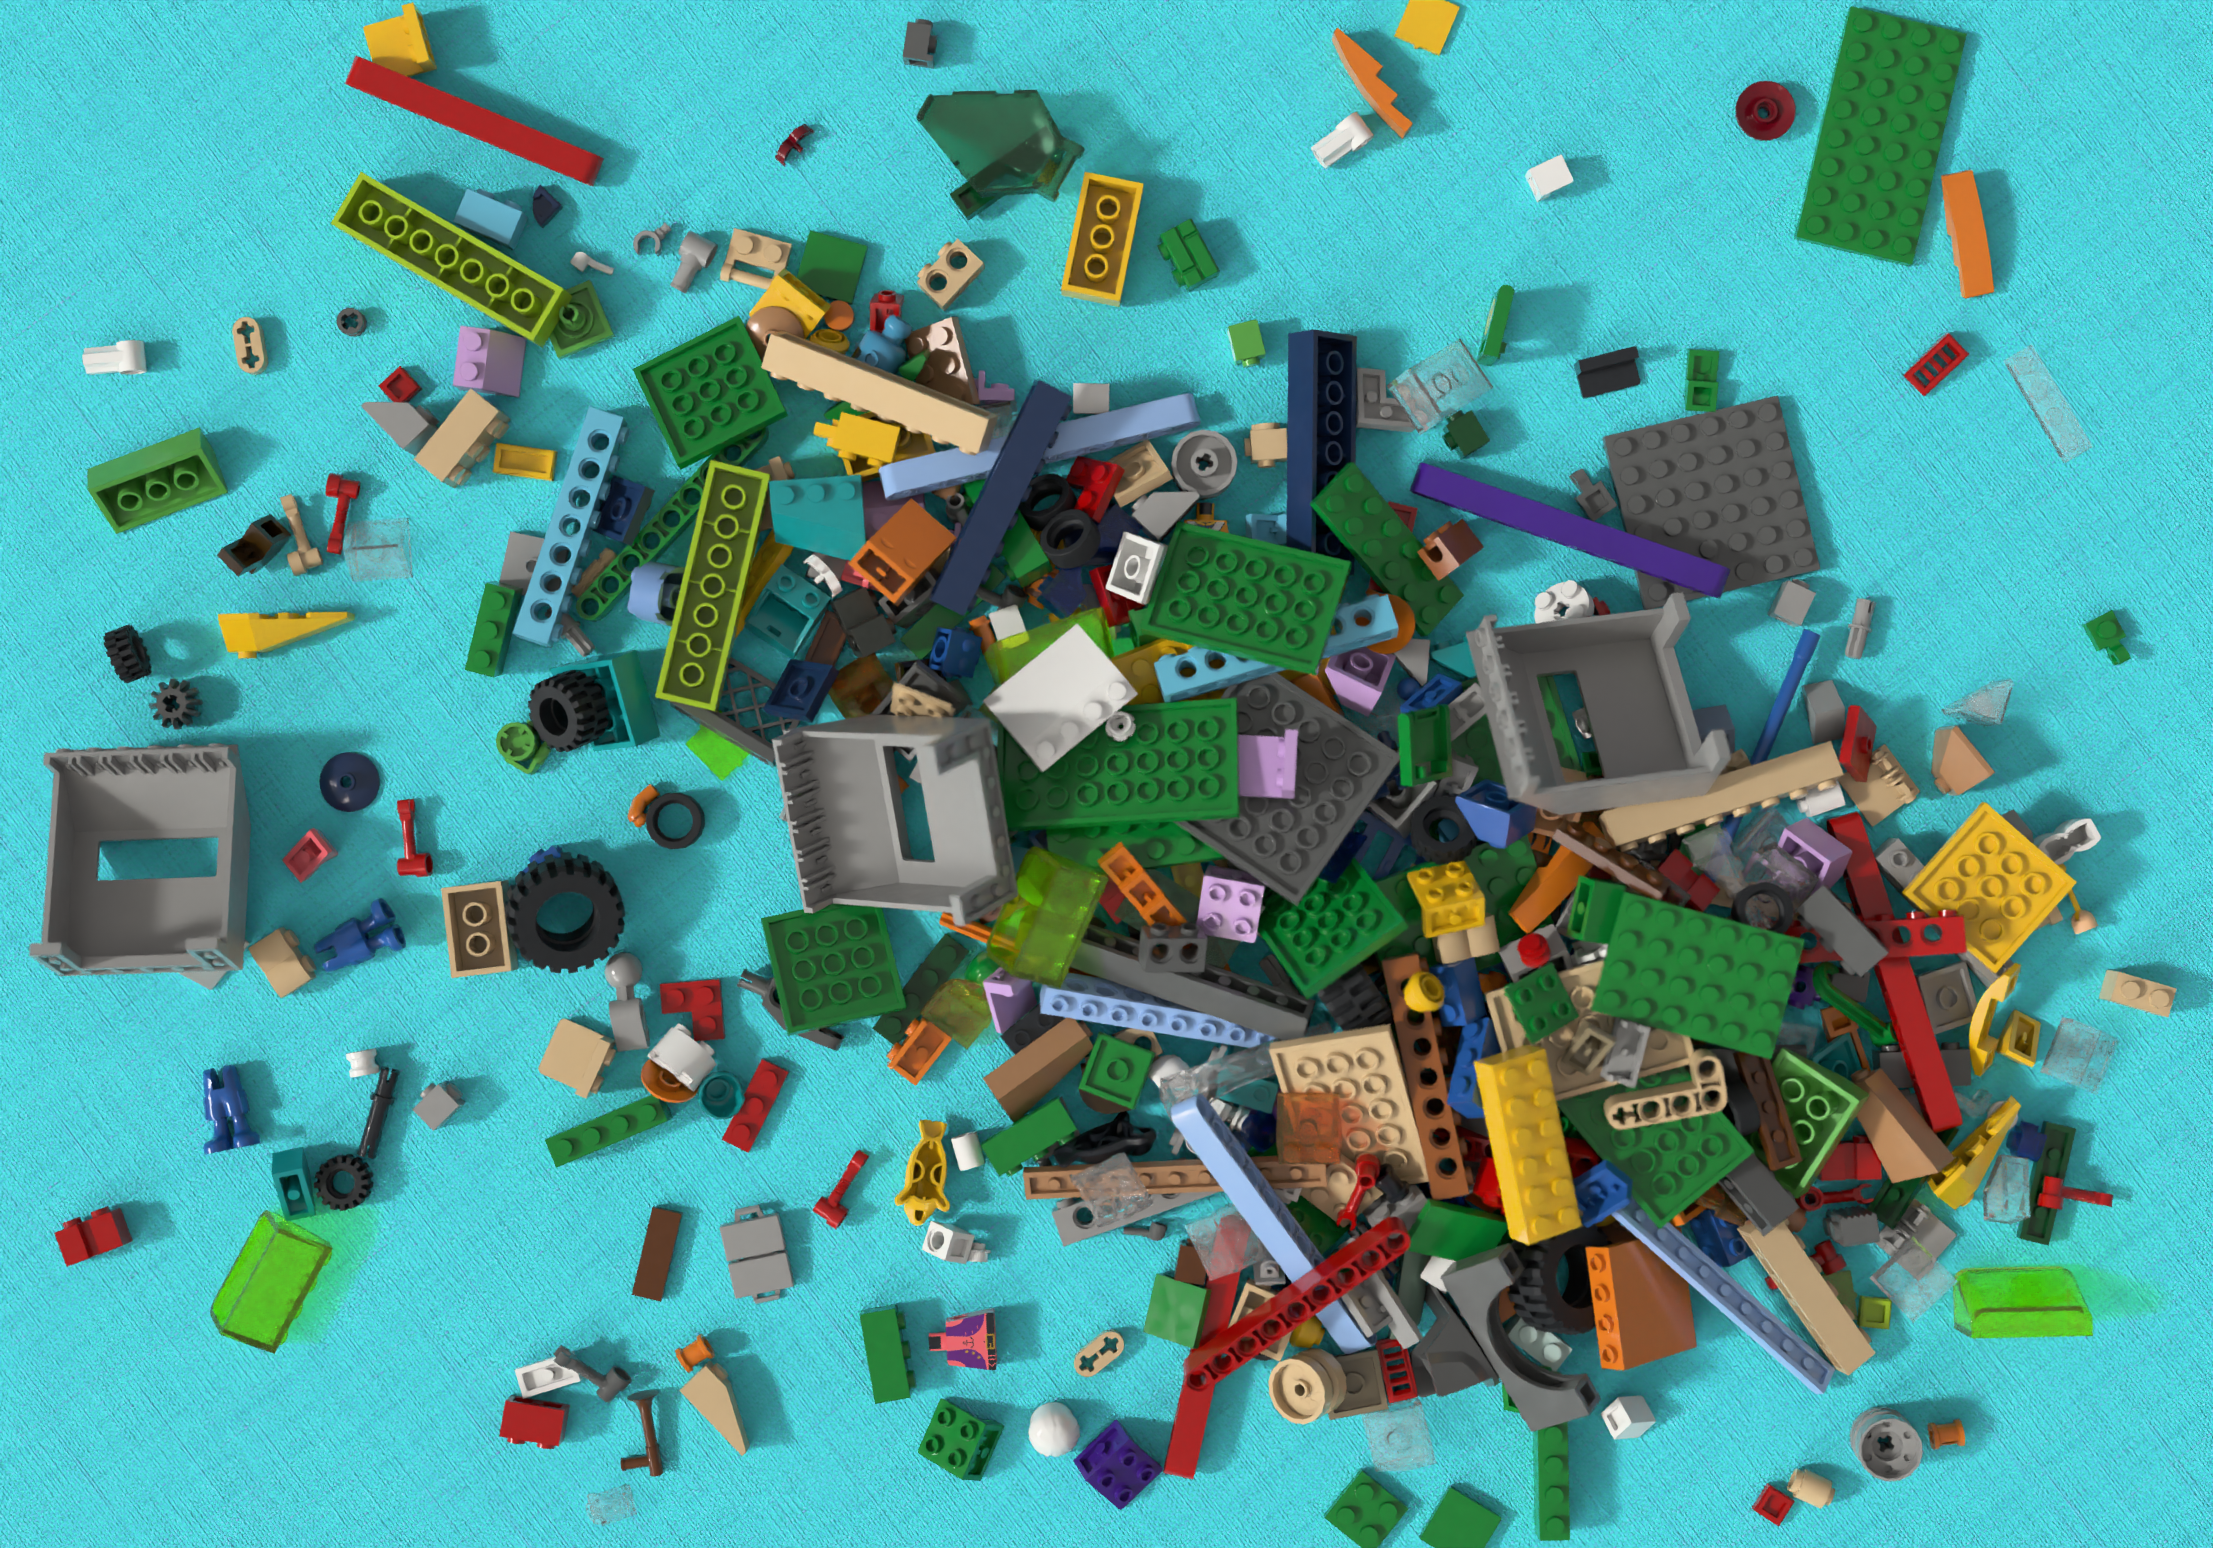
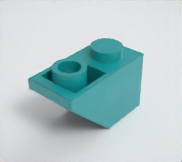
[1429,635,1477,679]

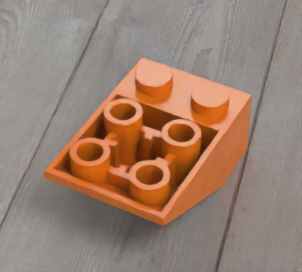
[848,498,957,607]

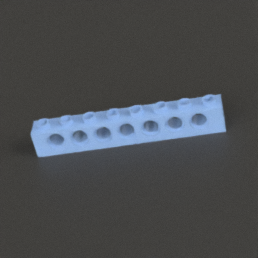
[1040,969,1280,1051]

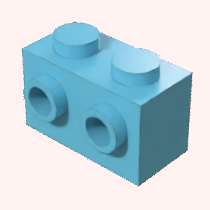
[453,188,528,250]

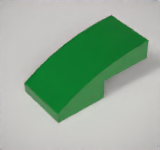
[1685,348,1719,412]

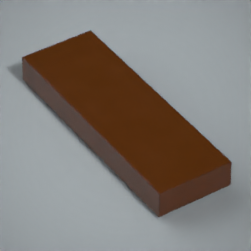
[632,1206,683,1302]

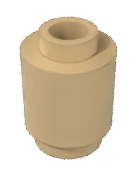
[1787,1468,1835,1509]

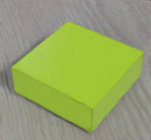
[1857,1295,1892,1329]

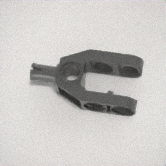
[737,969,844,1051]

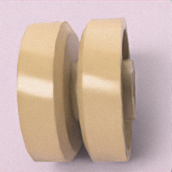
[1268,1348,1347,1424]

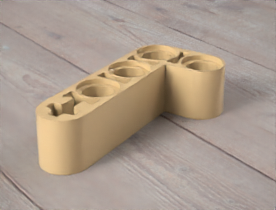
[1603,1049,1727,1129]

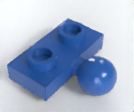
[1397,673,1463,713]

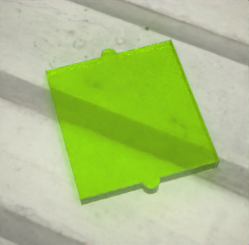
[685,710,749,781]

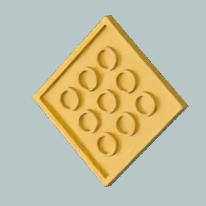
[1901,802,2077,973]

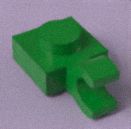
[2082,610,2131,666]

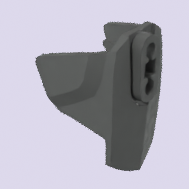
[1410,1283,1500,1397]

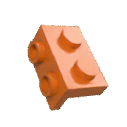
[886,1016,952,1086]

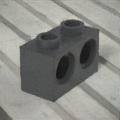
[1138,923,1208,972]

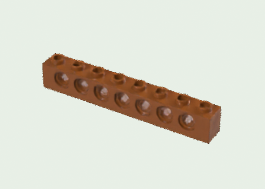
[1382,951,1475,1200]

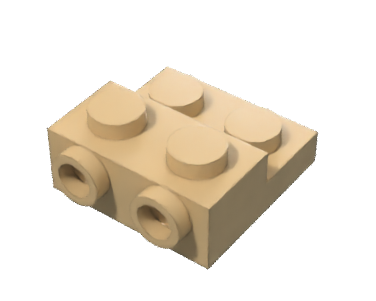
[1228,1278,1301,1362]

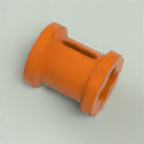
[675,1334,715,1373]
[1928,1419,1965,1450]

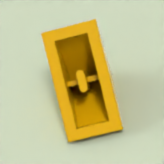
[1996,1009,2041,1067]

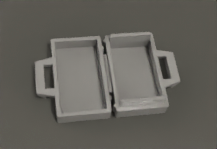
[720,1204,795,1304]

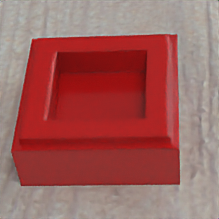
[379,366,422,402]
[1752,1483,1795,1526]

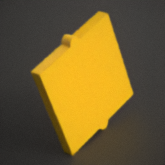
[1394,0,1460,56]

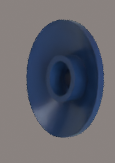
[319,752,380,812]

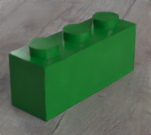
[465,581,523,678]
[980,1096,1077,1177]
[860,1304,917,1404]

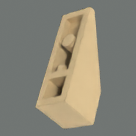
[680,1360,750,1456]

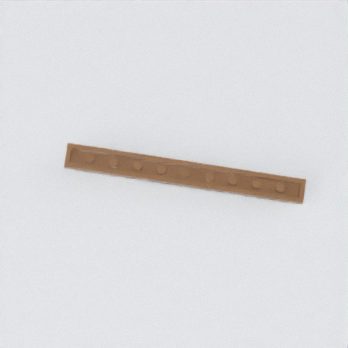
[1023,1154,1327,1200]

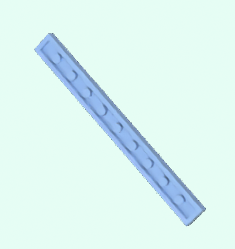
[1611,1197,1835,1394]

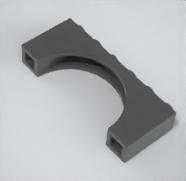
[1440,1243,1601,1432]

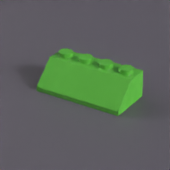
[87,427,228,534]

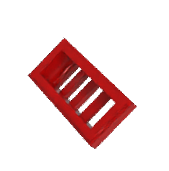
[1903,332,1969,396]
[1375,1338,1418,1403]

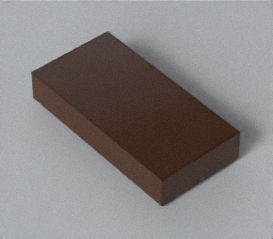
[804,610,847,667]

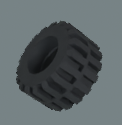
[528,670,609,752]

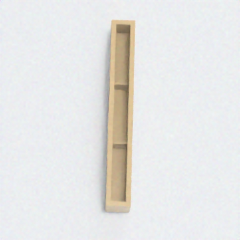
[761,331,999,455]
[1598,741,1844,854]

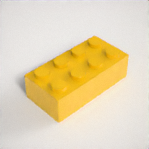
[1061,172,1144,307]

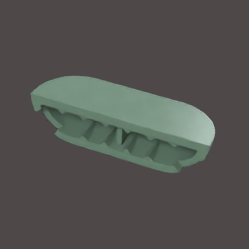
[1388,1251,1431,1340]

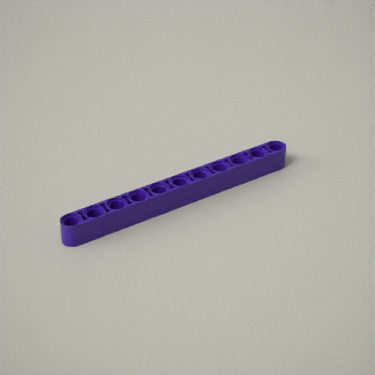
[1410,463,1730,598]

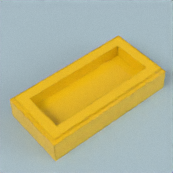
[493,443,558,481]

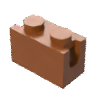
[1417,519,1484,581]

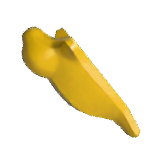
[894,1119,950,1226]

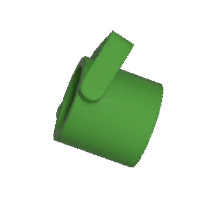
[496,719,551,775]

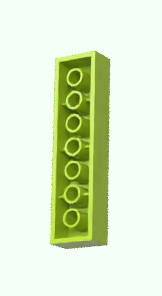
[331,172,573,348]
[655,460,772,712]

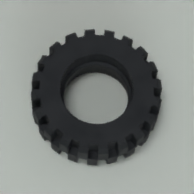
[505,852,625,974]
[1317,963,1394,1031]
[1507,1218,1613,1335]

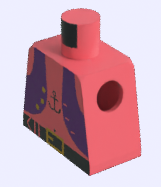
[929,1308,997,1370]

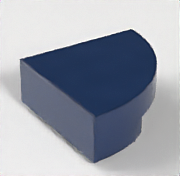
[533,185,563,228]

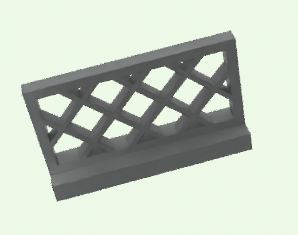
[670,657,801,768]

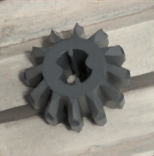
[148,678,203,730]

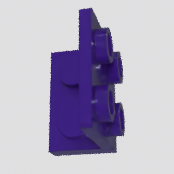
[1073,1419,1163,1510]

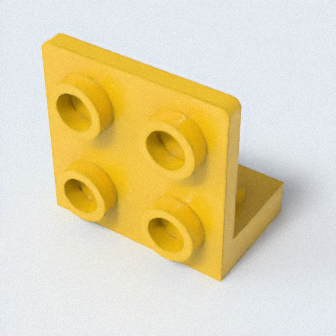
[363,2,437,77]
[749,268,831,339]
[1407,861,1485,938]

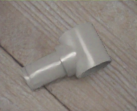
[670,231,718,294]

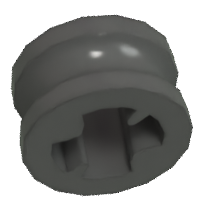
[337,308,367,337]

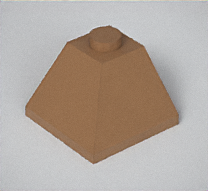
[1931,725,1995,796]

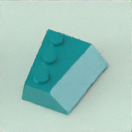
[769,475,867,561]
[549,650,660,752]

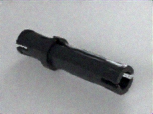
[357,1067,400,1159]

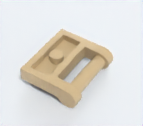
[720,228,793,290]

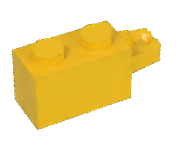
[813,412,902,468]

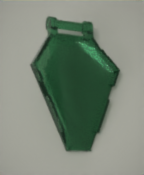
[917,90,1085,202]

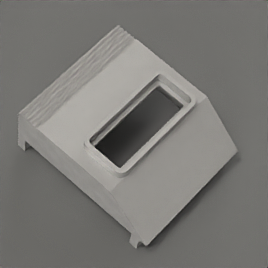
[1466,592,1731,815]
[772,715,1018,926]
[29,743,251,976]

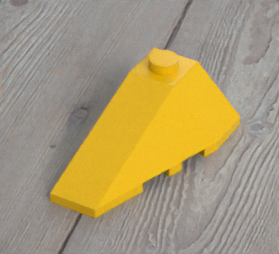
[218,612,355,659]
[1926,1095,2021,1210]

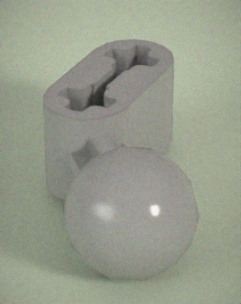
[604,952,650,1052]

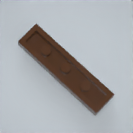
[1552,819,1671,901]
[1732,1051,1802,1170]

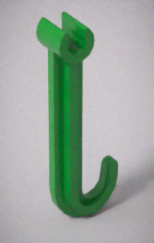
[1812,961,1898,1047]

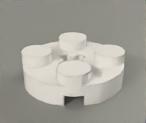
[1534,580,1594,623]

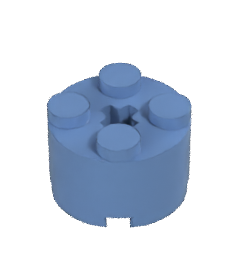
[627,562,685,627]

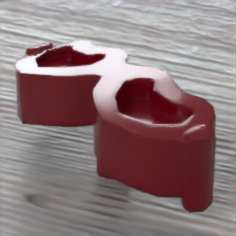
[775,124,815,167]

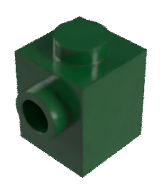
[1442,410,1490,459]

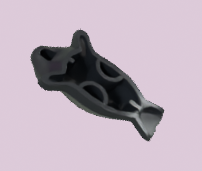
[1053,1111,1157,1168]

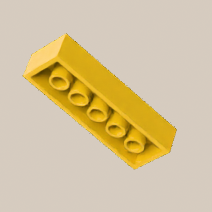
[1474,1045,1582,1245]

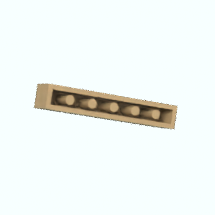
[1737,1219,1875,1376]

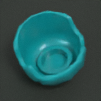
[697,1071,745,1120]

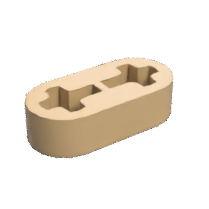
[232,317,268,375]
[1074,1329,1124,1377]

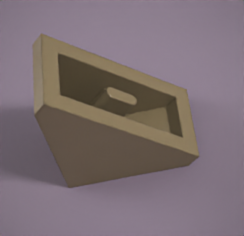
[1561,1019,1617,1076]

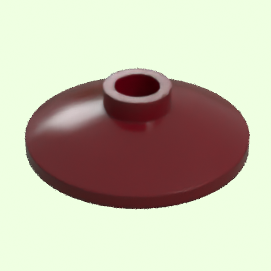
[1735,81,1796,141]

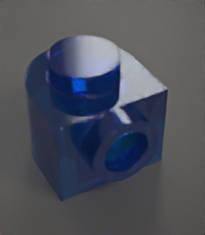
[1241,1110,1283,1152]
[2006,1121,2047,1162]

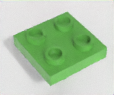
[549,280,615,360]

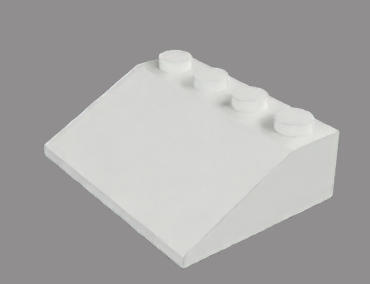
[983,624,1138,772]

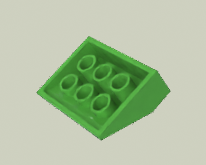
[1743,1047,1870,1199]

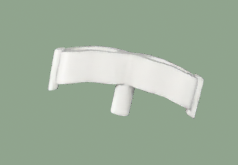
[803,554,842,598]

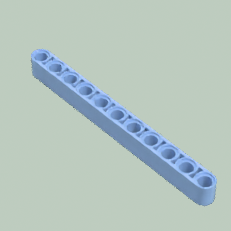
[878,393,1201,500]
[1171,1094,1377,1354]

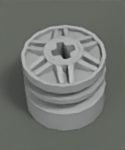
[1849,1406,1923,1481]

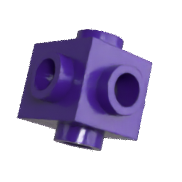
[1787,964,1821,1010]

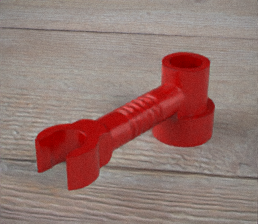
[326,473,361,555]
[397,799,433,877]
[813,1150,869,1230]
[1337,1154,1380,1231]
[2037,1176,2113,1210]
[1795,1183,1874,1212]
[1764,1239,1847,1290]

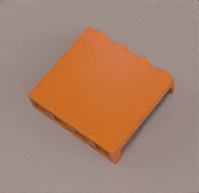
[1586,1227,1697,1370]

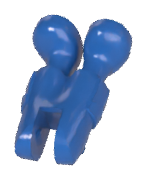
[314,898,406,972]
[203,1065,260,1154]

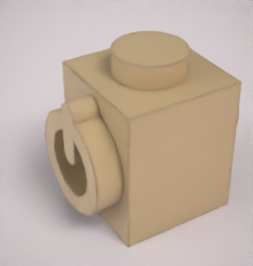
[1244,423,1287,468]

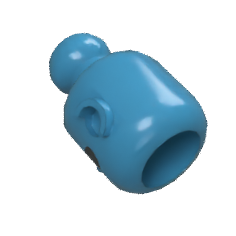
[851,314,912,375]

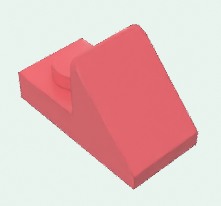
[282,828,338,883]

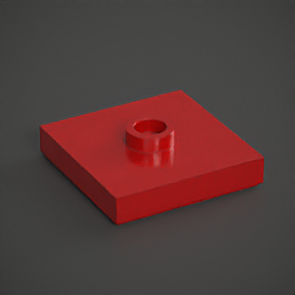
[1839,705,1877,782]

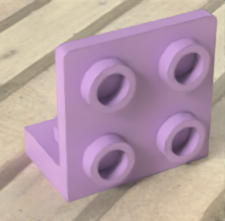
[1239,729,1298,799]
[1196,865,1266,943]
[983,952,1050,1033]

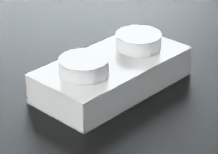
[515,1350,583,1399]

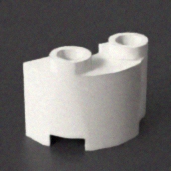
[647,1023,717,1092]

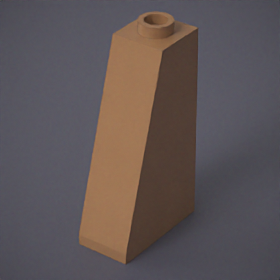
[983,1018,1094,1122]
[1850,1068,1954,1183]

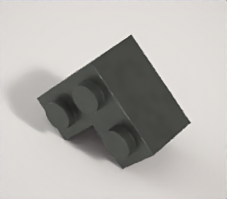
[830,587,897,657]

